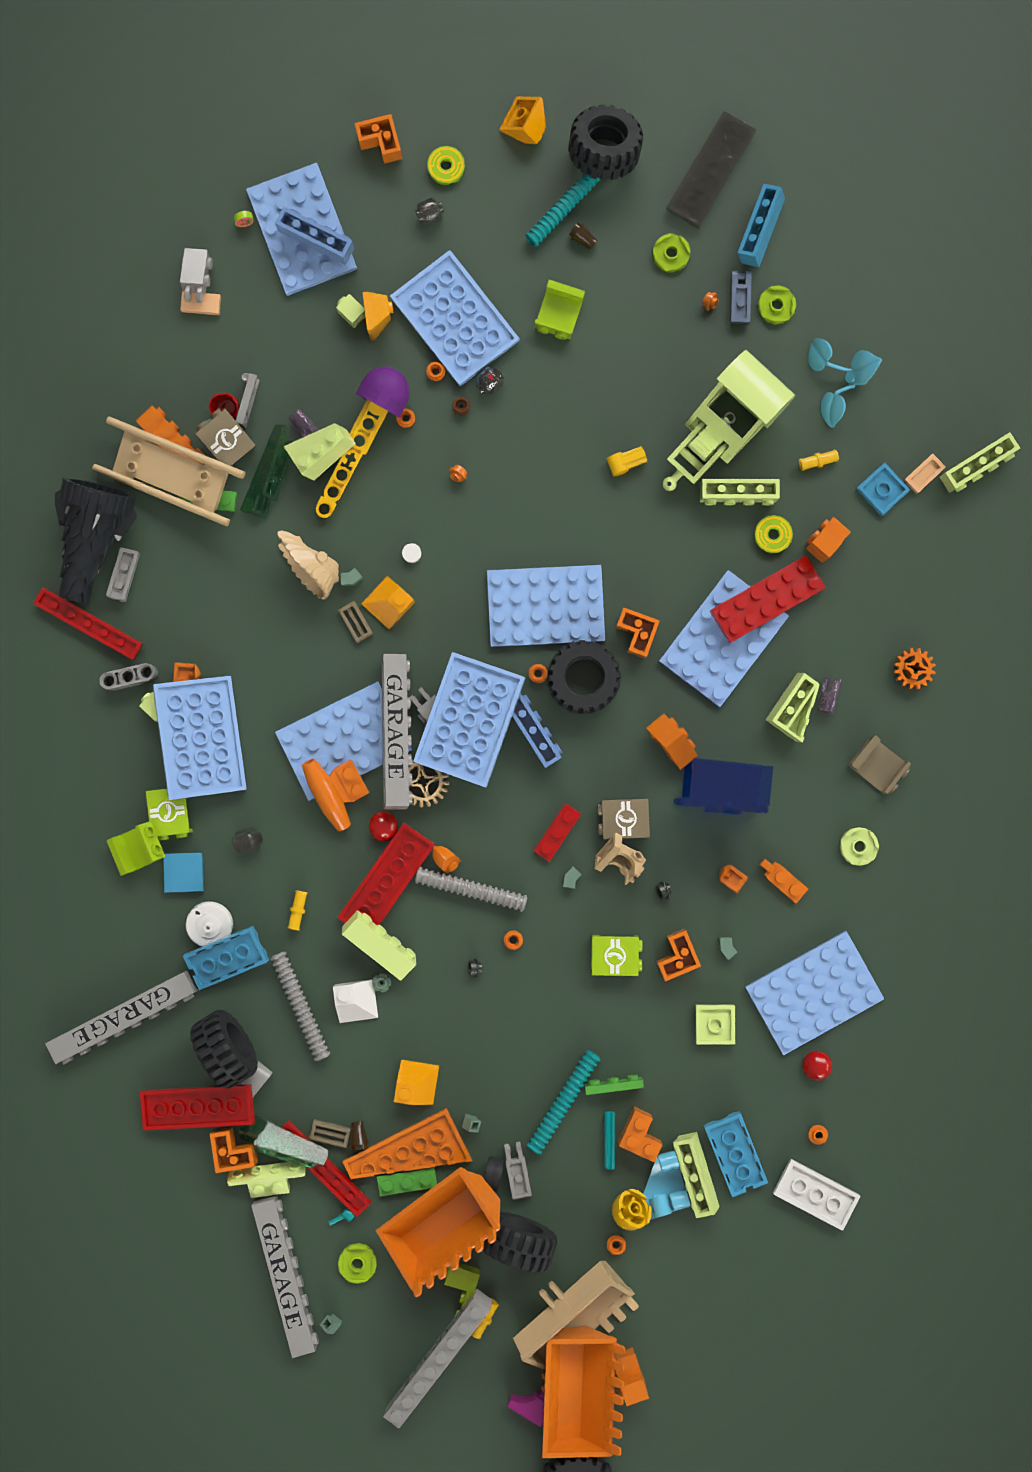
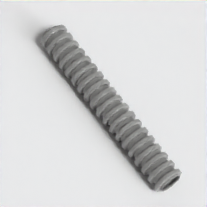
[415,867,527,912]
[270,951,330,1061]

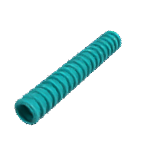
[525,174,601,247]
[527,1050,601,1154]

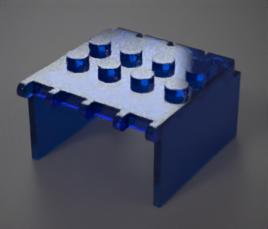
[674,758,773,815]

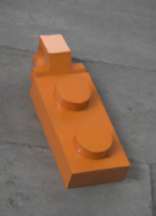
[759,859,808,903]

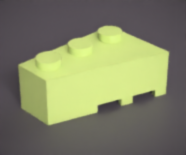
[284,423,356,480]
[766,673,820,743]

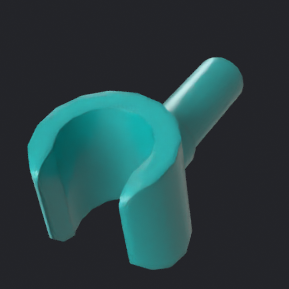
[329,1208,354,1226]

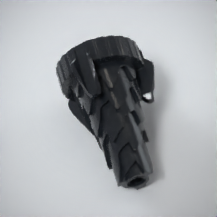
[55,477,137,603]

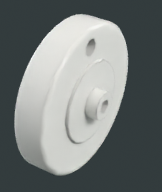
[186,901,233,946]

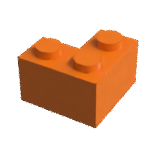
[354,114,402,164]
[805,517,851,563]
[616,608,660,659]
[646,714,698,770]
[656,929,701,981]
[618,1106,663,1163]
[210,1127,258,1173]
[615,1347,649,1406]

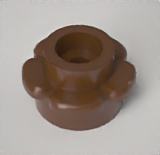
[452,397,471,416]

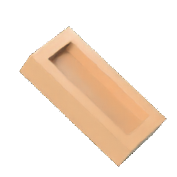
[181,291,221,315]
[903,454,946,494]

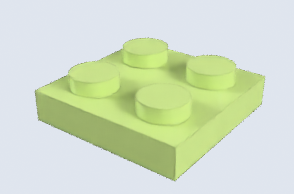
[696,1005,735,1044]

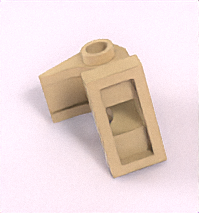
[594,833,646,885]

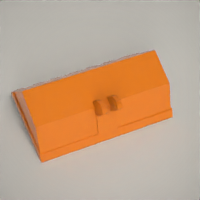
[375,1167,500,1298]
[541,1326,625,1458]

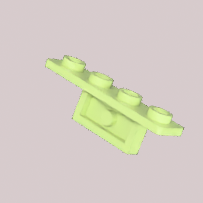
[227,1160,306,1198]

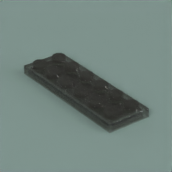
[666,111,756,229]

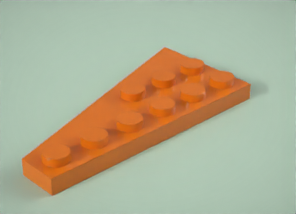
[342,1108,473,1179]

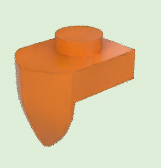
[173,662,201,682]
[433,846,461,874]
[719,865,748,894]

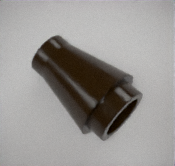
[569,222,597,249]
[349,1121,369,1150]

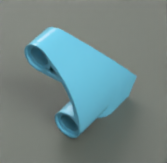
[644,1150,691,1220]

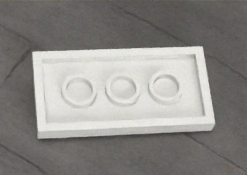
[773,1158,860,1231]

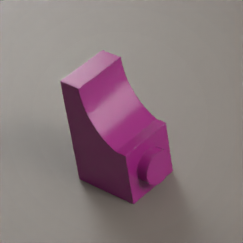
[507,1390,545,1427]

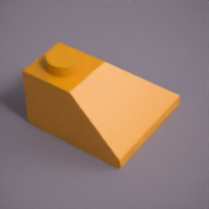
[499,96,546,144]
[363,292,394,341]
[362,576,415,630]
[394,1060,439,1105]

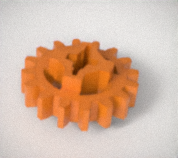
[893,648,936,689]

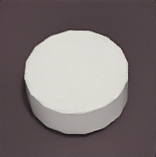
[402,543,421,563]

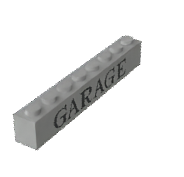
[381,654,412,809]
[45,970,198,1065]
[251,1195,319,1358]
[383,1289,492,1428]

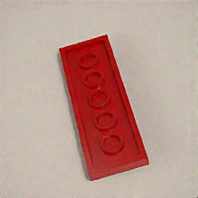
[709,556,826,644]
[337,823,435,925]
[139,1084,255,1130]

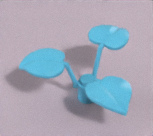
[808,338,882,428]

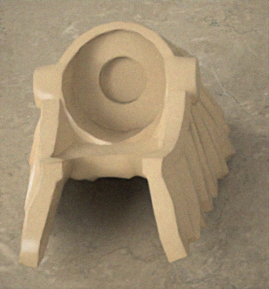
[276,531,339,600]

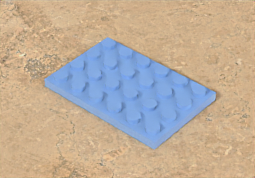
[246,163,357,296]
[390,250,520,386]
[487,565,605,647]
[659,570,789,707]
[413,652,525,788]
[153,676,246,800]
[275,682,412,801]
[745,931,884,1055]

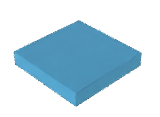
[856,462,910,516]
[164,853,204,893]

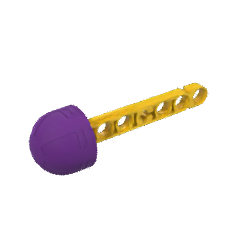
[315,366,409,518]

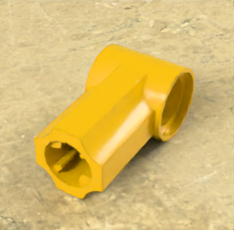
[606,446,647,477]

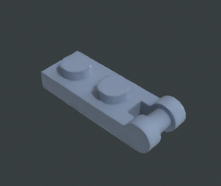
[730,271,752,324]

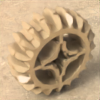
[408,760,449,807]

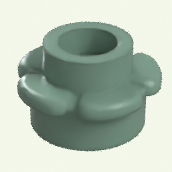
[372,973,391,992]

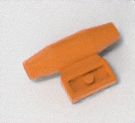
[301,758,369,831]

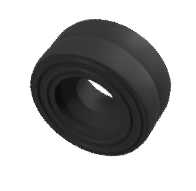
[484,1156,504,1194]

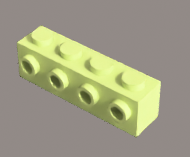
[939,432,1020,493]
[700,479,780,506]
[342,910,416,981]
[673,1132,720,1218]

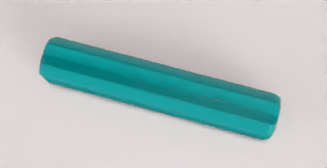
[604,1111,615,1170]

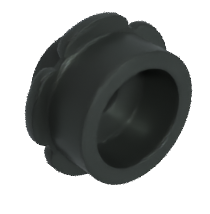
[655,881,672,899]
[468,959,482,978]

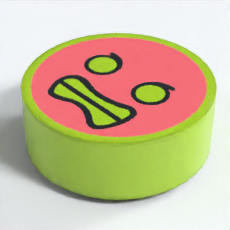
[234,211,254,227]

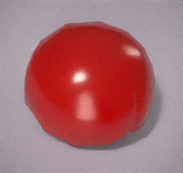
[208,393,240,419]
[369,811,398,842]
[802,1051,832,1081]

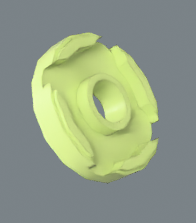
[839,827,879,866]

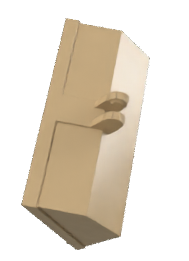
[513,1261,639,1370]

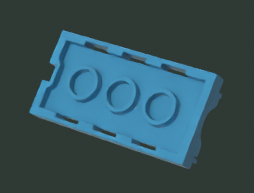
[183,925,269,990]
[704,1111,768,1197]

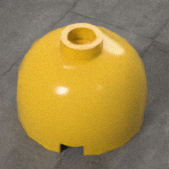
[612,1189,651,1231]

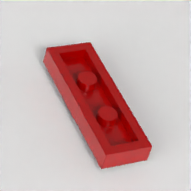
[534,803,581,862]

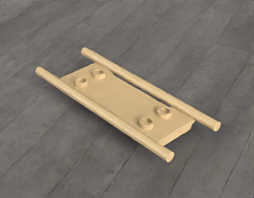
[92,416,245,526]

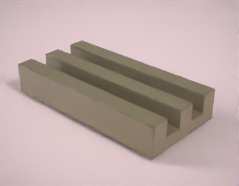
[338,601,373,644]
[309,1119,351,1148]

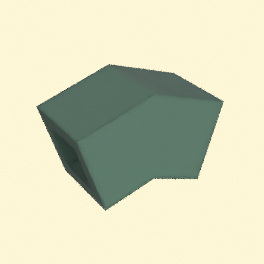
[341,568,363,586]
[563,866,581,888]
[719,937,737,960]
[462,1114,481,1133]
[320,1314,342,1335]

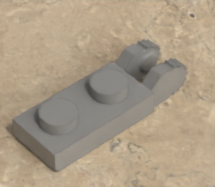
[504,1142,532,1200]

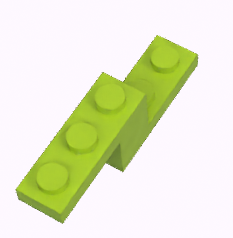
[444,1259,480,1316]

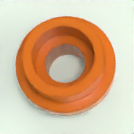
[702,292,719,311]
[426,362,445,381]
[396,408,415,428]
[449,465,467,482]
[529,664,548,683]
[504,930,523,950]
[808,1125,828,1145]
[607,1235,626,1255]

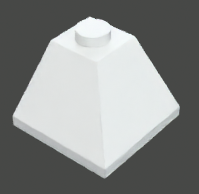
[333,979,378,1023]

